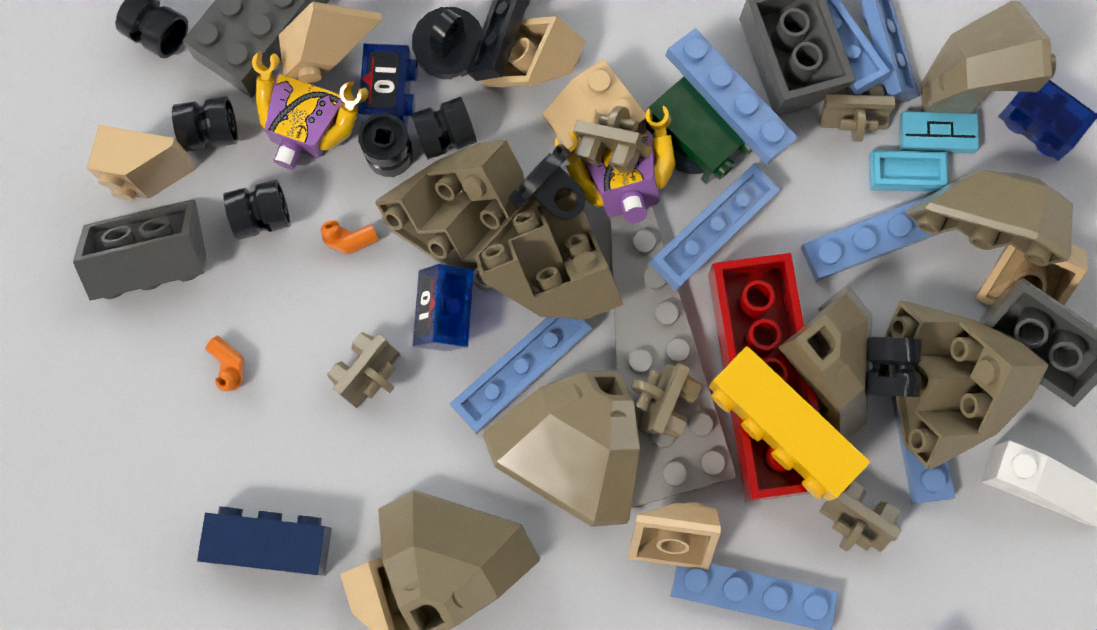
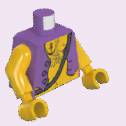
[252,51,368,170]
[555,106,675,223]

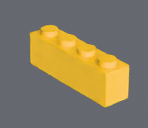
[709,346,870,501]

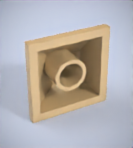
[279,2,382,83]
[481,16,586,87]
[975,244,1088,307]
[628,502,721,570]
[340,558,410,630]

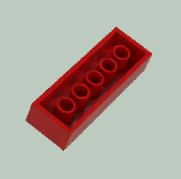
[708,253,820,503]

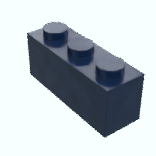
[197,506,332,576]

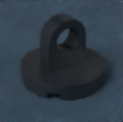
[412,7,482,80]
[509,144,586,220]

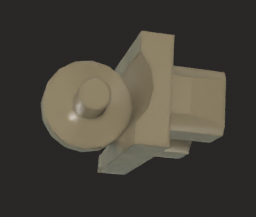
[819,85,895,142]
[573,106,652,174]
[327,332,400,408]
[631,363,702,437]
[819,480,902,552]

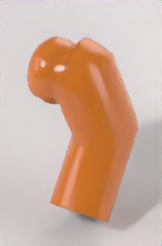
[320,220,379,254]
[205,336,244,392]

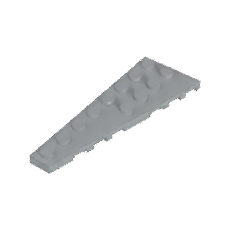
[610,206,737,508]

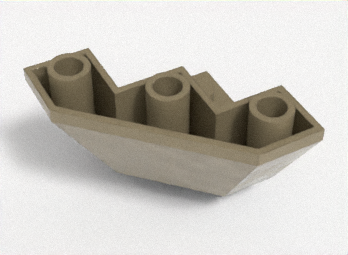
[921,1,1056,114]
[375,140,524,290]
[905,170,1073,266]
[475,189,623,319]
[778,284,872,440]
[885,301,1049,469]
[483,371,640,527]
[378,490,540,630]

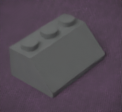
[739,0,856,116]
[73,199,206,301]
[979,278,1097,407]

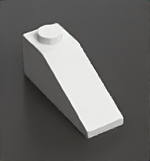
[981,440,1097,527]

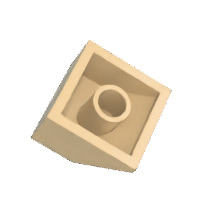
[542,58,647,160]
[86,125,196,201]

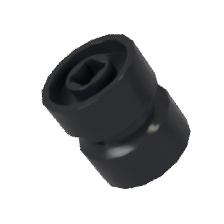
[115,0,188,59]
[172,96,238,152]
[411,97,477,160]
[358,113,414,177]
[223,179,291,240]
[865,337,922,397]

